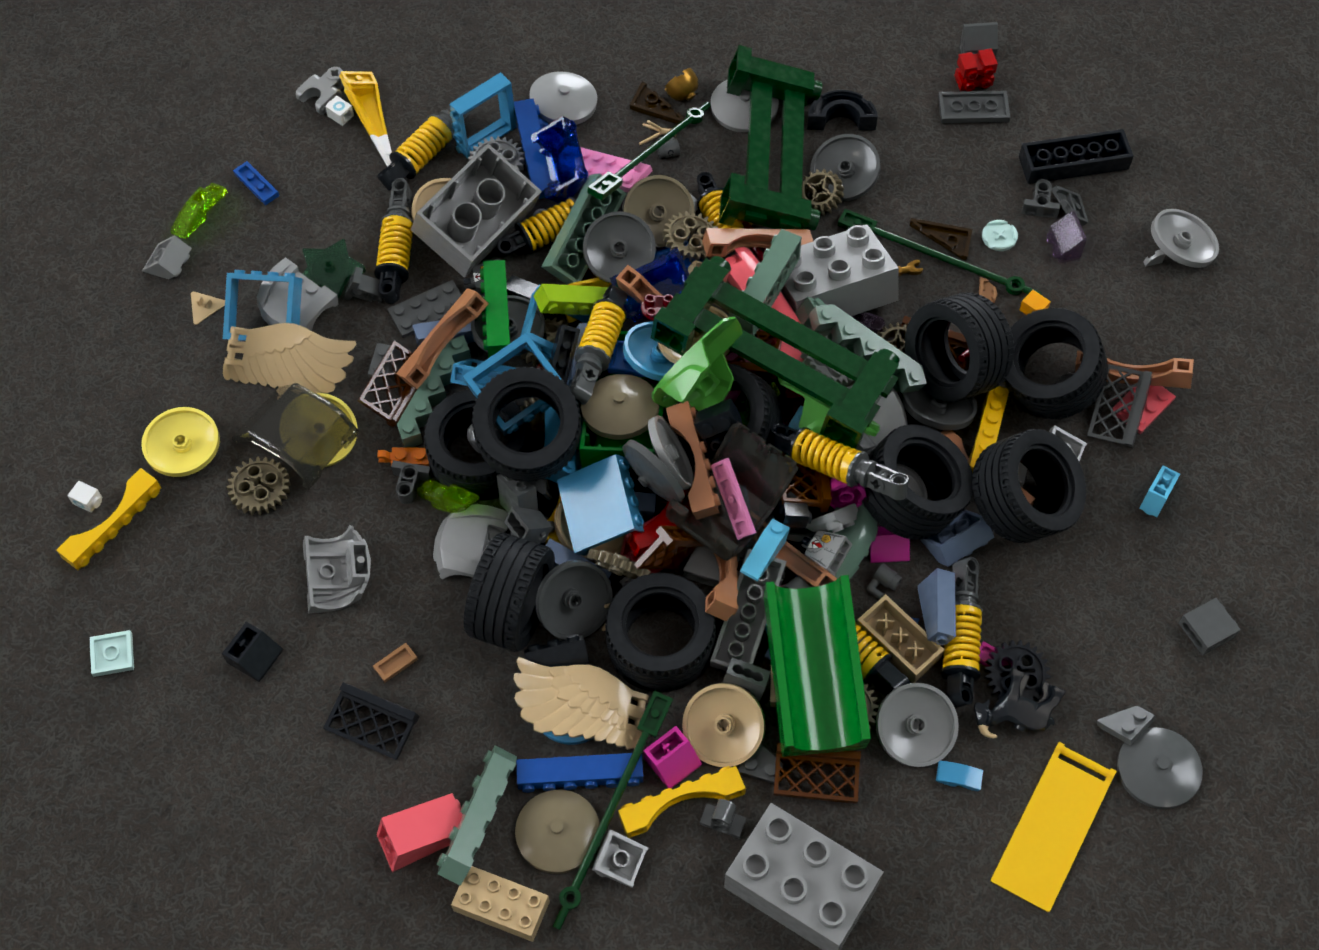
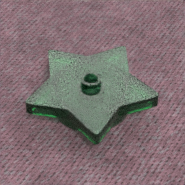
[303,239,366,299]

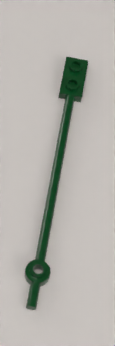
[587,102,711,200]
[837,209,1042,295]
[552,691,673,930]

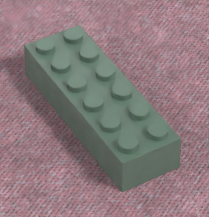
[541,173,627,285]
[729,229,802,336]

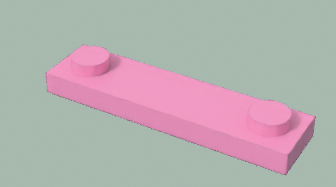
[710,458,756,540]

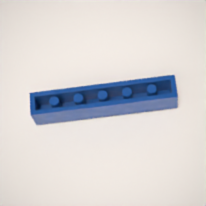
[514,98,558,199]
[517,753,644,793]

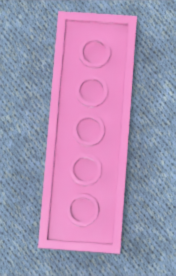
[553,145,653,192]

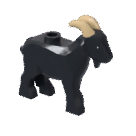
[974,668,1066,739]

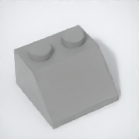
[142,235,192,279]

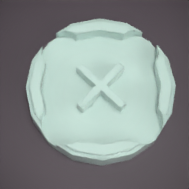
[982,220,1018,251]

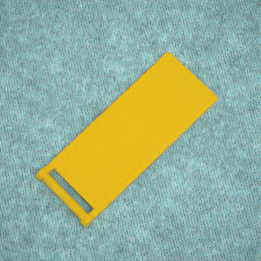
[991,742,1117,912]

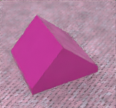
[869,527,910,563]

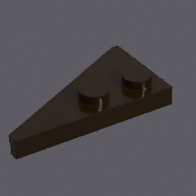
[630,81,684,124]
[909,218,973,261]

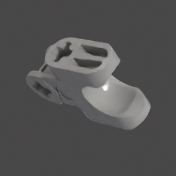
[296,67,344,115]

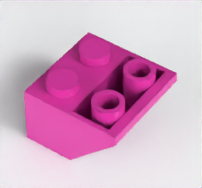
[643,726,702,788]

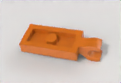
[377,447,430,466]

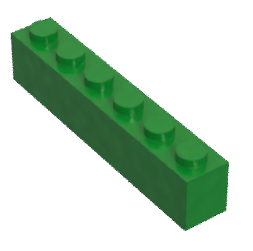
[480,260,510,358]

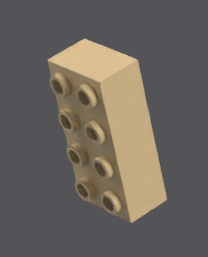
[856,594,945,683]
[451,866,550,942]

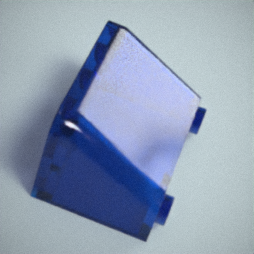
[531,116,588,203]
[609,248,689,322]

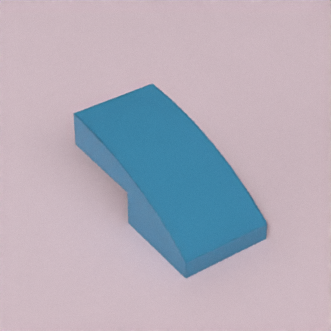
[936,761,983,791]

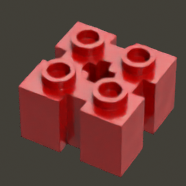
[955,48,998,91]

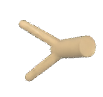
[639,120,676,145]

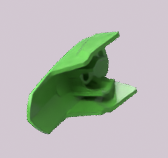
[651,317,743,411]
[778,377,880,438]

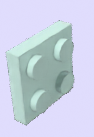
[90,630,134,677]

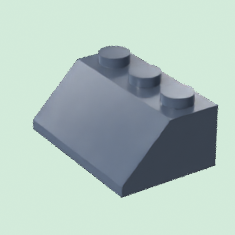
[921,510,994,567]

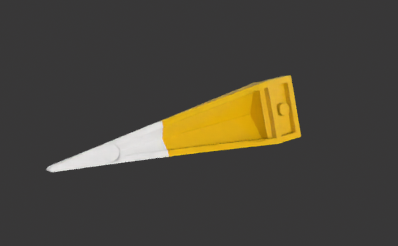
[339,71,392,166]

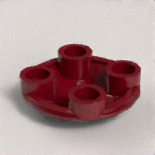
[641,294,673,321]

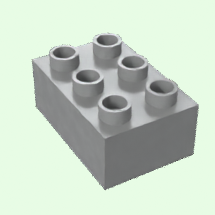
[411,144,542,278]
[781,224,899,330]
[724,803,884,950]

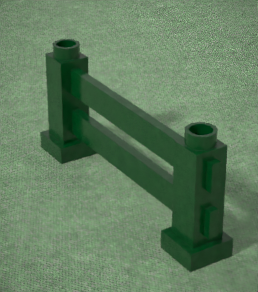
[719,45,823,231]
[651,256,900,449]

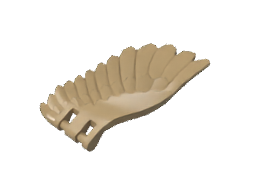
[223,323,356,396]
[514,657,649,750]

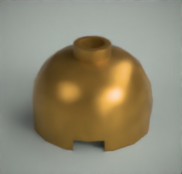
[665,68,699,101]

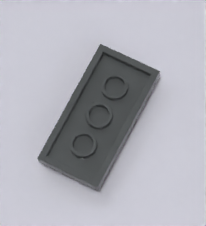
[938,91,1011,123]
[387,280,462,338]

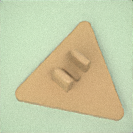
[191,291,225,325]

